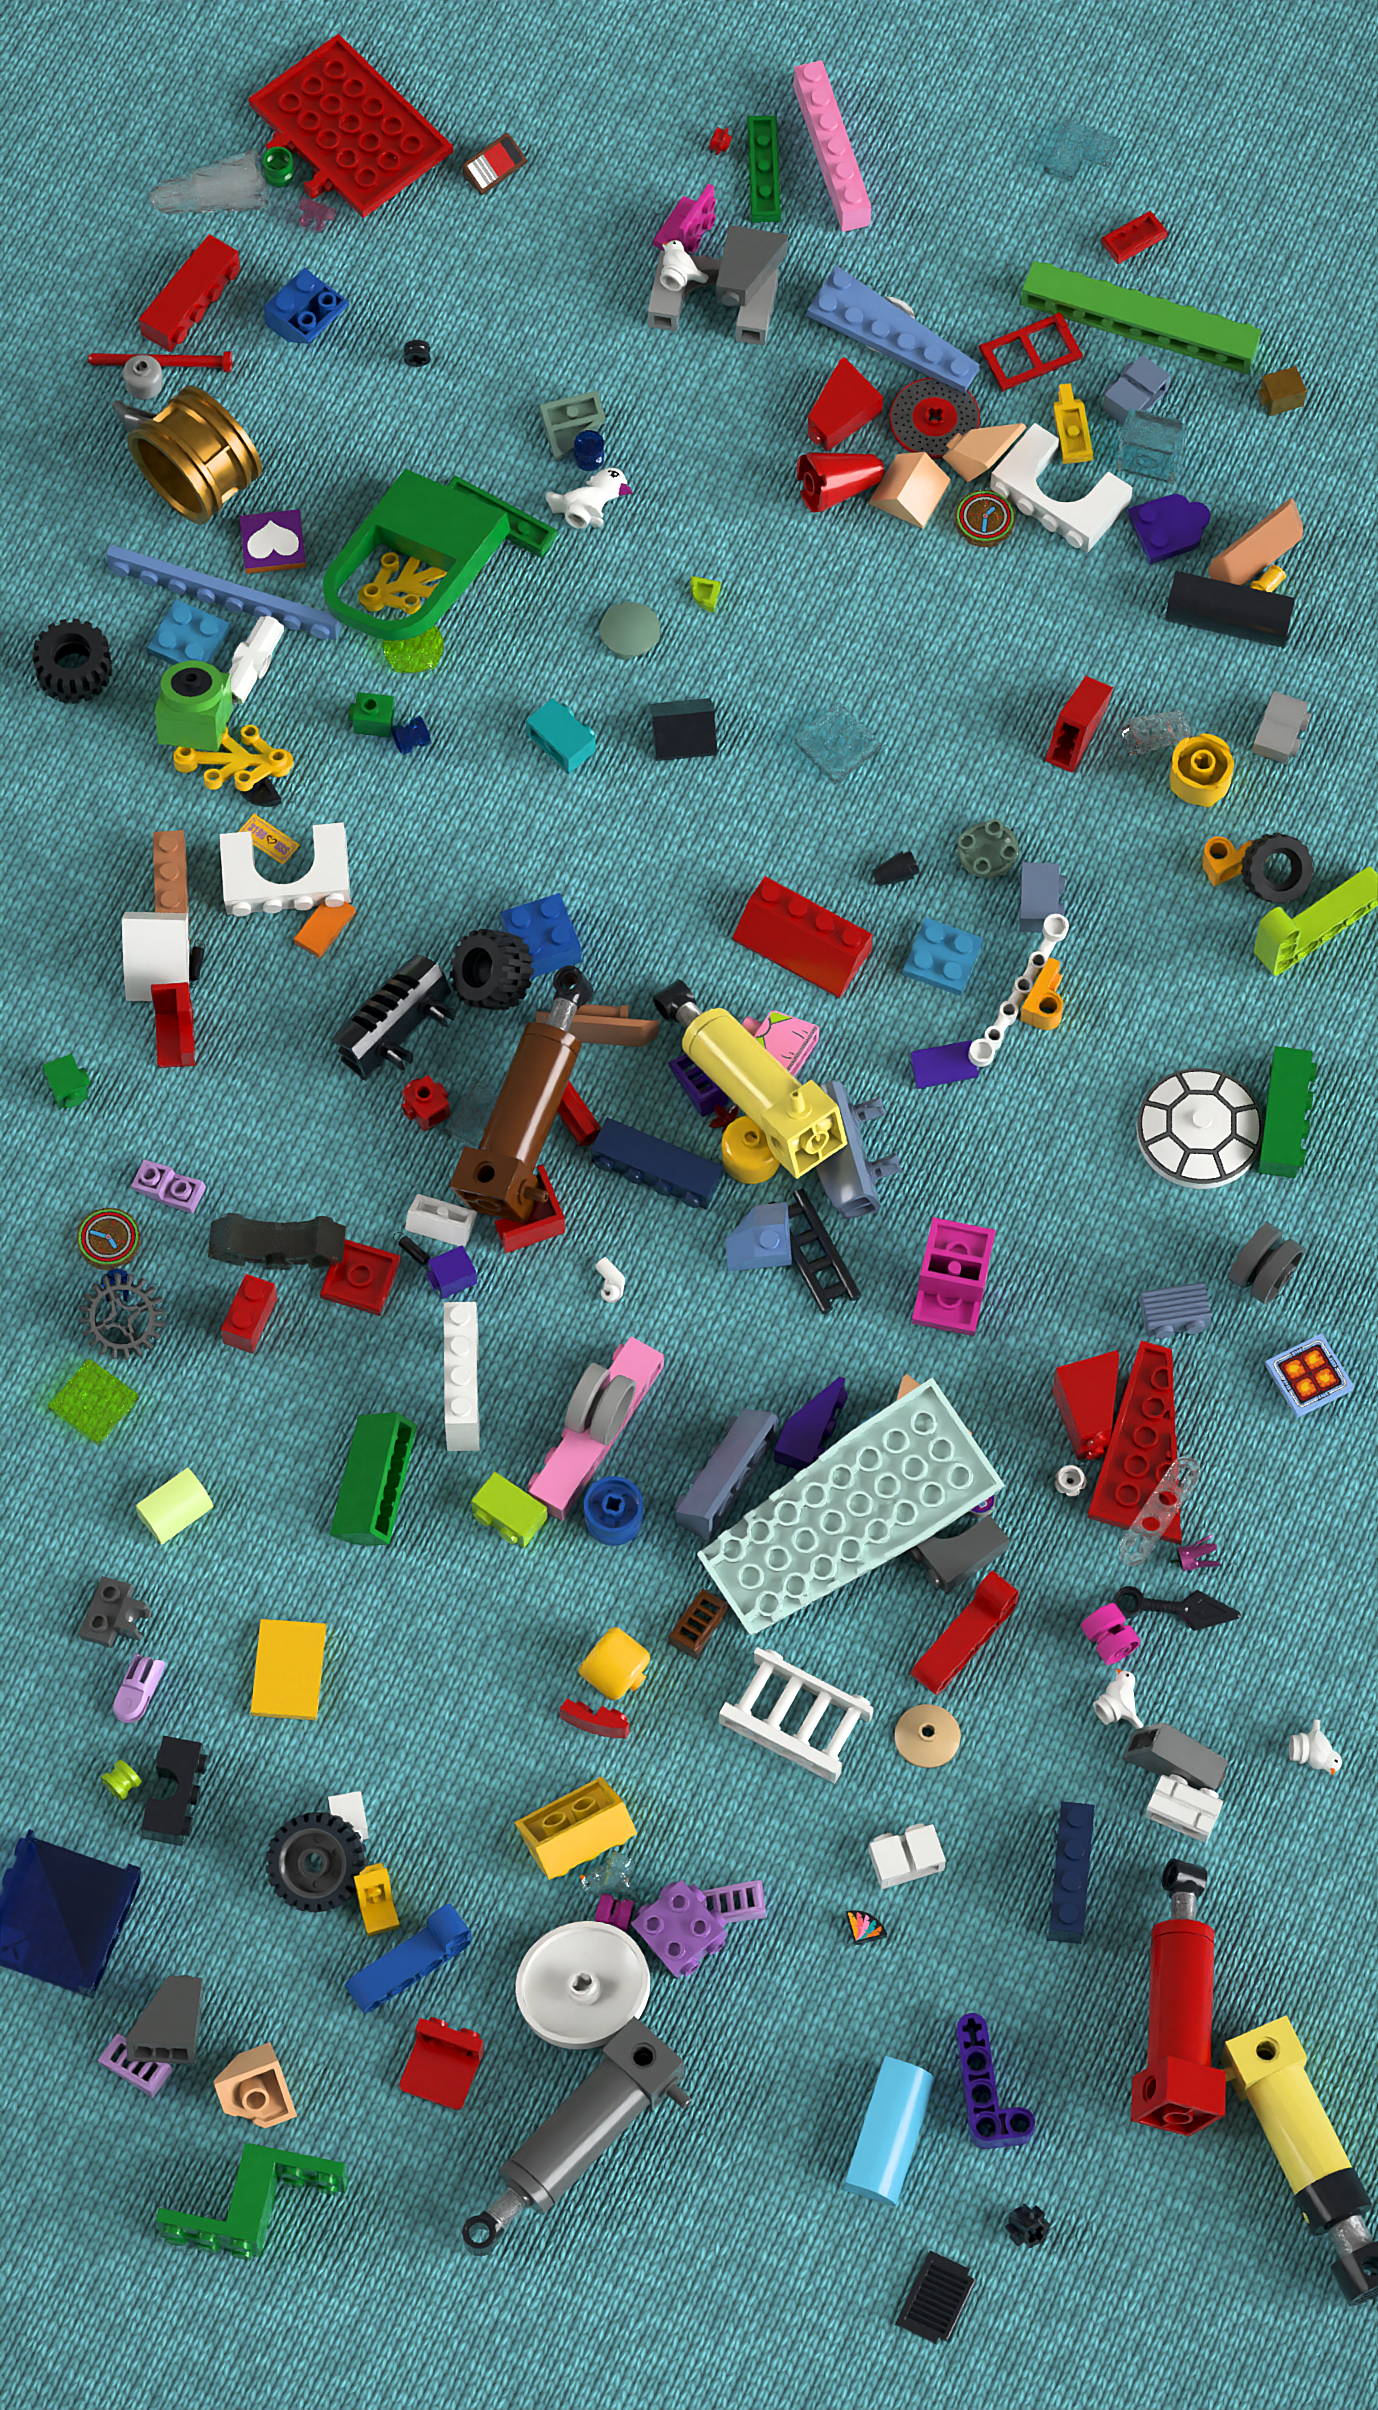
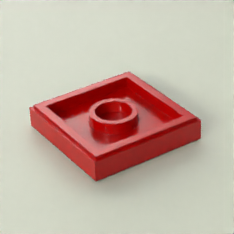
[320,1238,401,1316]

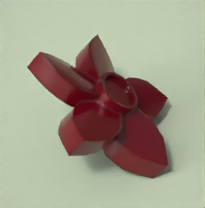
[708,1104,739,1134]

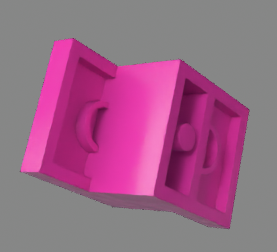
[911,1217,996,1336]

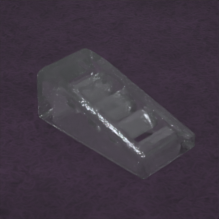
[1122,710,1193,755]

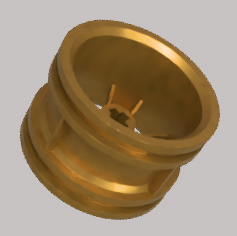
[127,385,262,524]

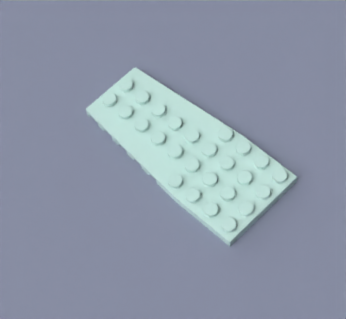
[697,1377,1005,1635]

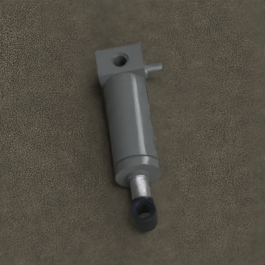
[462,2016,691,2257]

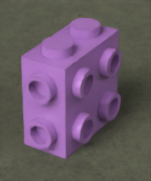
[631,1880,729,1978]

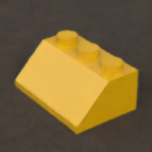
[514,1776,637,1880]

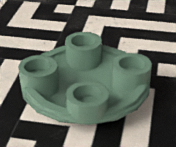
[600,602,660,660]
[957,819,1019,879]

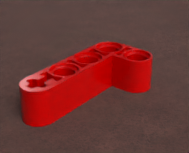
[910,1571,1019,1695]

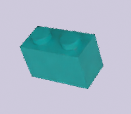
[526,698,596,774]

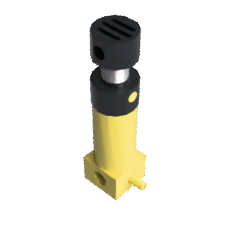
[1220,2015,1378,2306]

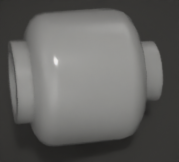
[123,355,163,400]

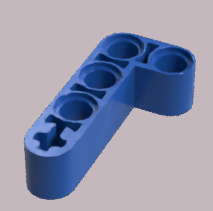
[345,1903,472,2014]

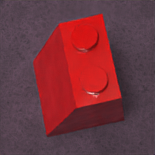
[1052,1350,1119,1460]

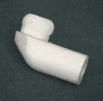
[595,1257,625,1303]

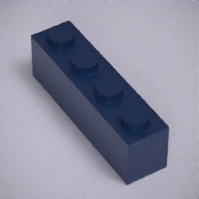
[591,1117,723,1210]
[1048,1801,1095,1944]

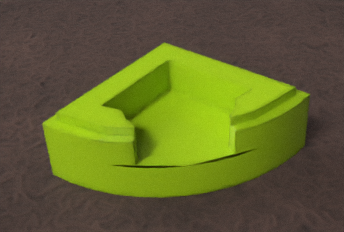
[690,575,721,613]

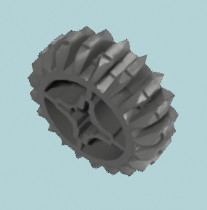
[79,1273,166,1360]

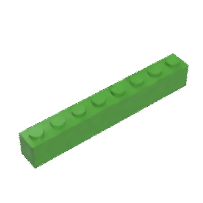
[1021,261,1262,374]

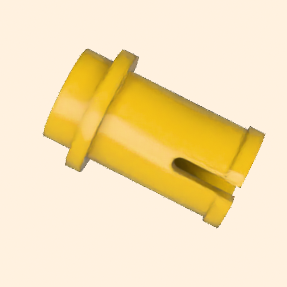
[1250,564,1286,593]

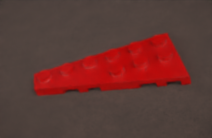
[1087,1340,1182,1545]

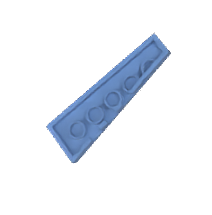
[807,265,980,393]

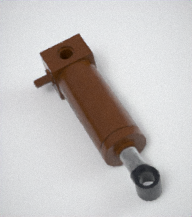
[449,965,593,1224]

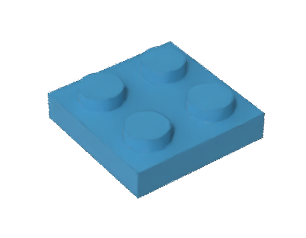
[147,599,230,665]
[903,917,984,996]

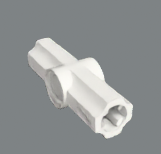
[228,615,284,705]

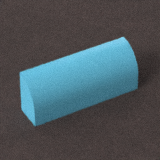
[844,2056,935,2206]

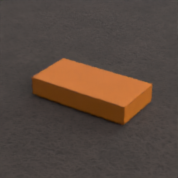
[294,901,356,959]

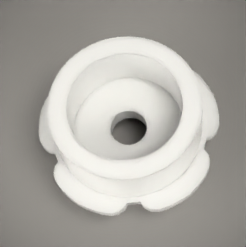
[1055,1465,1087,1496]

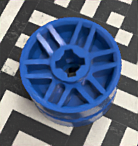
[584,1476,643,1546]

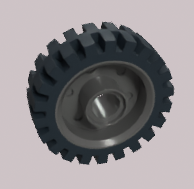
[265,1812,368,1913]

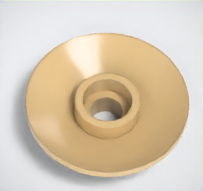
[895,1704,961,1768]

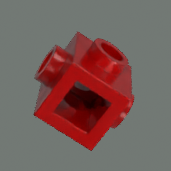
[401,1075,450,1132]

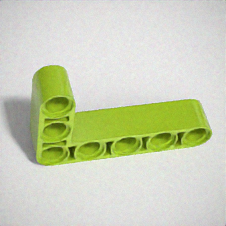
[1253,866,1378,976]

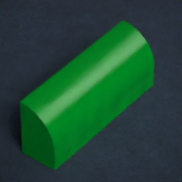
[330,1412,417,1546]

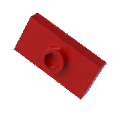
[1101,210,1167,265]

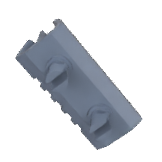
[816,1080,903,1219]

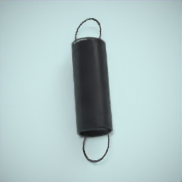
[189,940,205,988]
[393,1232,430,1269]

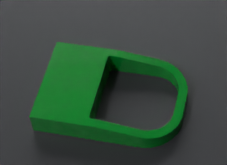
[323,469,510,641]

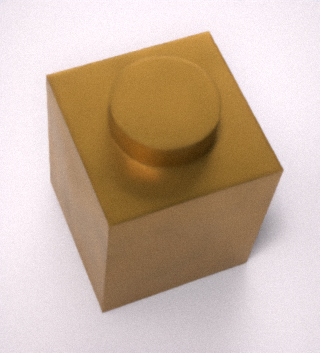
[1257,366,1307,416]

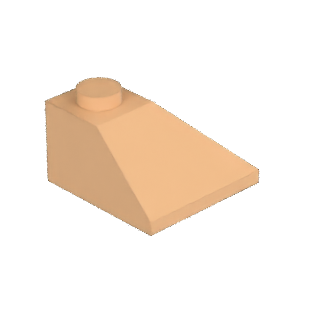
[942,423,1027,483]

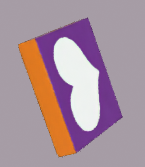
[239,509,306,574]

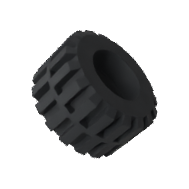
[32,618,113,704]
[450,929,534,1011]

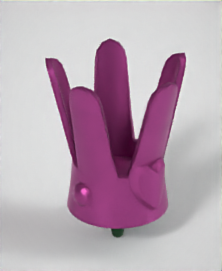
[1170,1534,1221,1572]

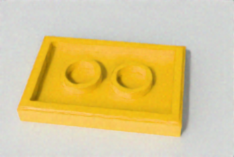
[251,1619,327,1721]

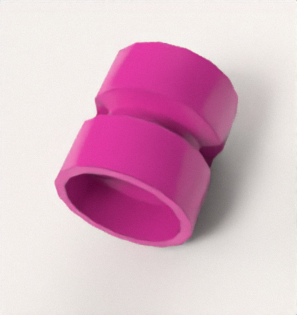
[1080,1603,1141,1665]

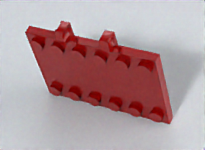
[248,34,453,218]

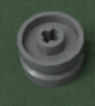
[1228,1222,1306,1305]

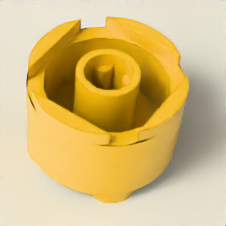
[1169,733,1234,807]

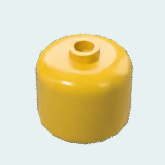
[721,1115,780,1184]
[578,1627,650,1700]

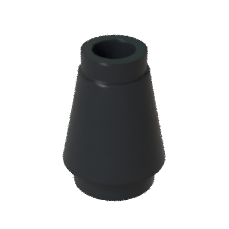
[871,850,920,887]

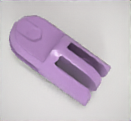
[113,1653,165,1723]

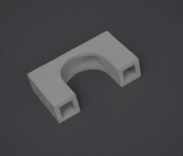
[648,250,778,346]

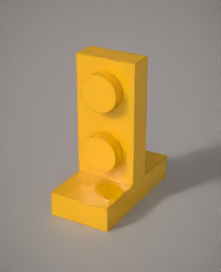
[354,1863,400,1937]

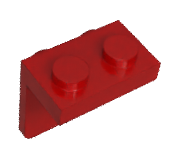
[399,2017,484,2111]

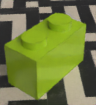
[471,1471,548,1548]

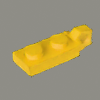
[1053,383,1093,464]

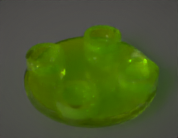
[383,625,444,673]

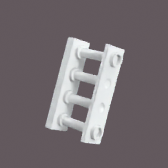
[719,1647,873,1784]

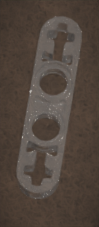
[1119,1456,1200,1566]

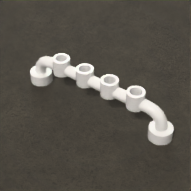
[968,914,1069,1067]

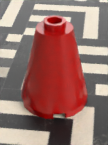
[797,452,884,513]

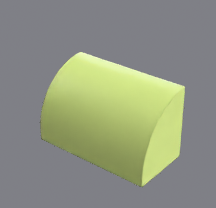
[136,1467,214,1545]

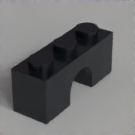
[141,1735,208,1846]

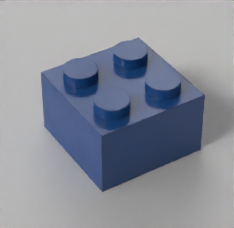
[501,893,581,979]

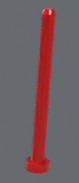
[88,351,233,372]

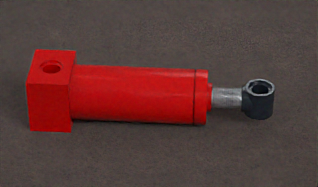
[1131,1858,1226,2137]

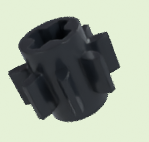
[1005,2204,1050,2248]

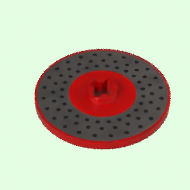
[890,378,980,459]

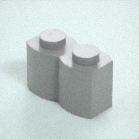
[1252,691,1312,764]

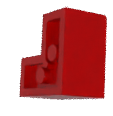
[151,982,196,1068]
[494,1164,565,1254]

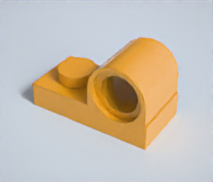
[1202,836,1268,887]
[1020,957,1063,1030]

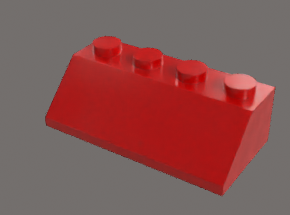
[732,876,873,999]

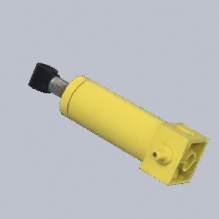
[652,979,847,1179]

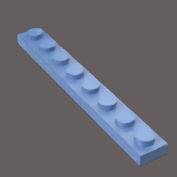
[106,545,341,641]

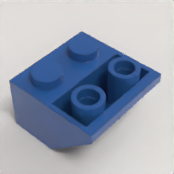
[264,267,349,344]

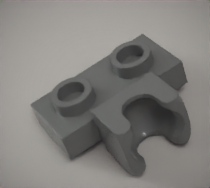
[78,1576,151,1648]

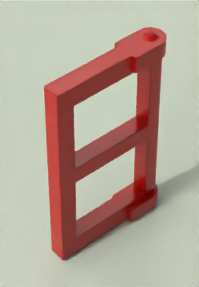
[979,312,1083,392]

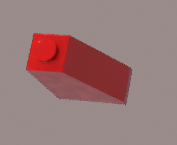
[807,357,883,452]
[1045,675,1113,773]

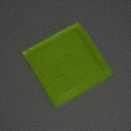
[48,1358,140,1446]

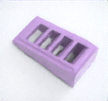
[701,1880,766,1923]
[98,2033,172,2098]

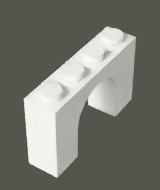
[990,423,1133,553]
[220,822,351,916]
[444,1302,480,1451]

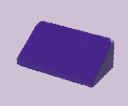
[910,1040,979,1089]

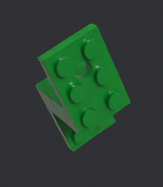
[156,2142,349,2260]

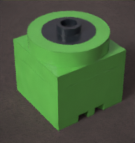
[155,660,233,752]

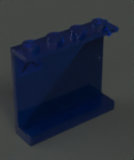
[0,1829,143,1999]

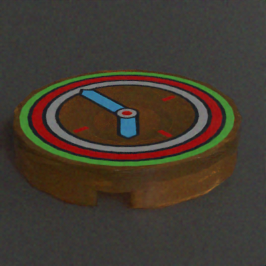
[955,490,1015,547]
[76,1207,141,1270]

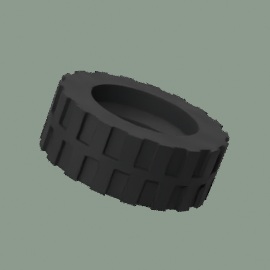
[1241,833,1314,904]

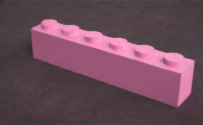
[793,60,871,232]
[527,1336,664,1522]

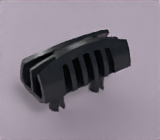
[331,954,456,1081]

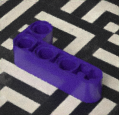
[956,2013,1035,2149]

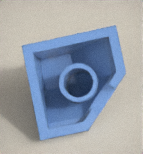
[726,1202,792,1271]

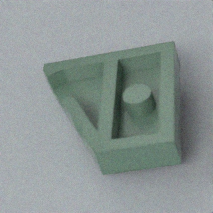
[539,390,606,462]

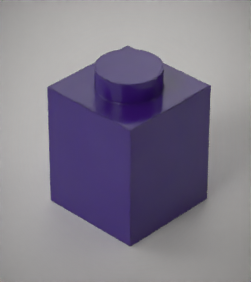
[425,1245,477,1299]

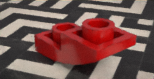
[560,1698,630,1739]

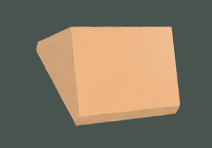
[869,452,951,529]

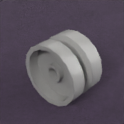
[564,1363,636,1446]

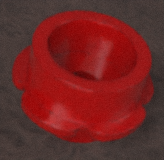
[708,127,732,155]

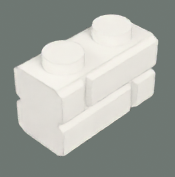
[1145,1774,1223,1844]

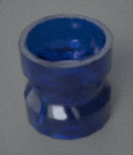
[574,430,604,471]
[391,716,432,755]

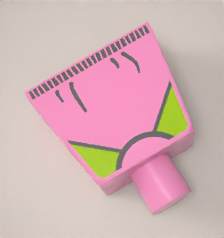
[742,1010,819,1077]

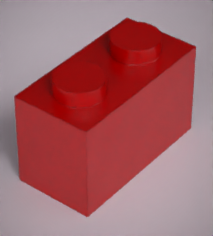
[221,1273,278,1354]

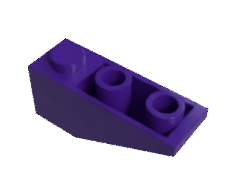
[774,1376,849,1471]

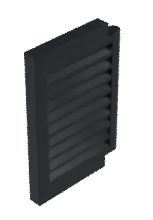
[895,2251,977,2344]

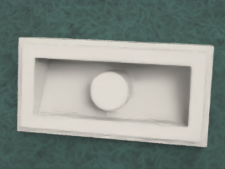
[405,1194,477,1247]

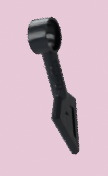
[1113,1586,1241,1631]

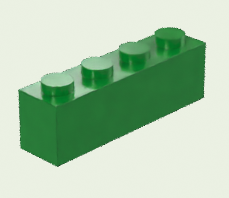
[1258,1046,1317,1178]

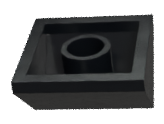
[650,698,717,761]

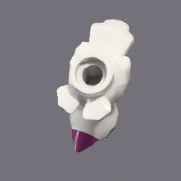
[546,467,632,529]

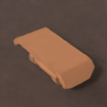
[1208,498,1303,586]
[536,1004,659,1047]

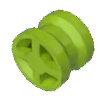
[100,1759,142,1801]

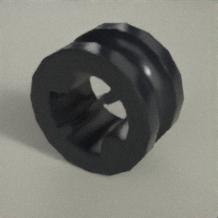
[404,340,431,367]

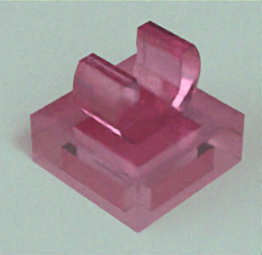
[298,197,337,232]

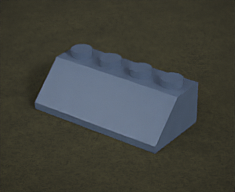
[674,1408,778,1542]

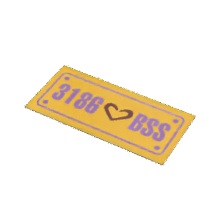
[238,813,300,865]

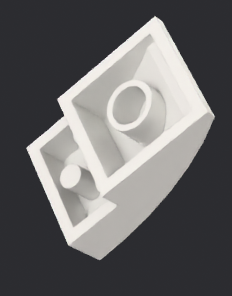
[122,912,189,1001]

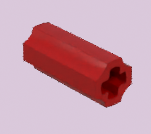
[556,1081,601,1147]

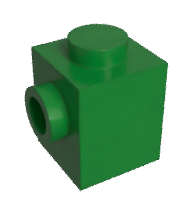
[348,692,395,738]
[42,1054,91,1109]

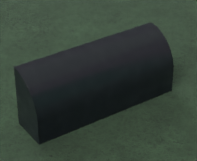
[1165,571,1296,648]

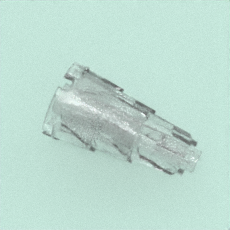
[149,149,269,215]

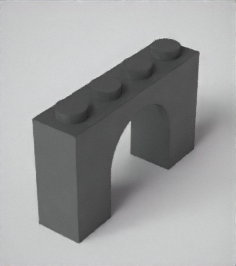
[907,1515,1009,1594]

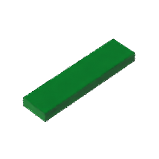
[747,115,781,223]
[447,475,558,558]

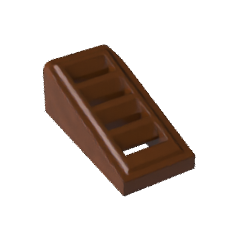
[668,1589,730,1659]

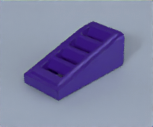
[668,1054,729,1117]

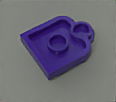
[1127,494,1211,564]

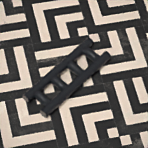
[768,1188,861,1314]

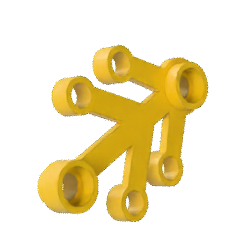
[358,552,447,615]
[173,725,293,791]

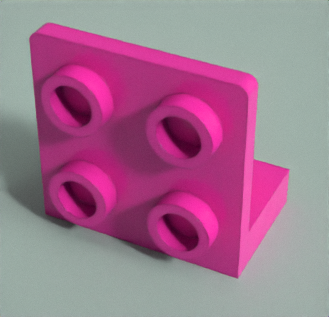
[653,184,716,255]

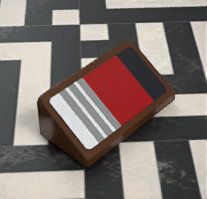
[462,133,527,195]

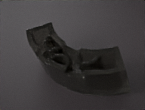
[208,1213,346,1270]

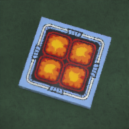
[1265,1333,1354,1418]

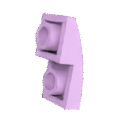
[131,1160,206,1214]

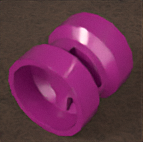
[595,1893,635,1933]

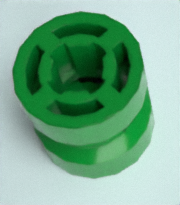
[263,146,294,188]

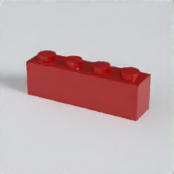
[139,234,241,352]

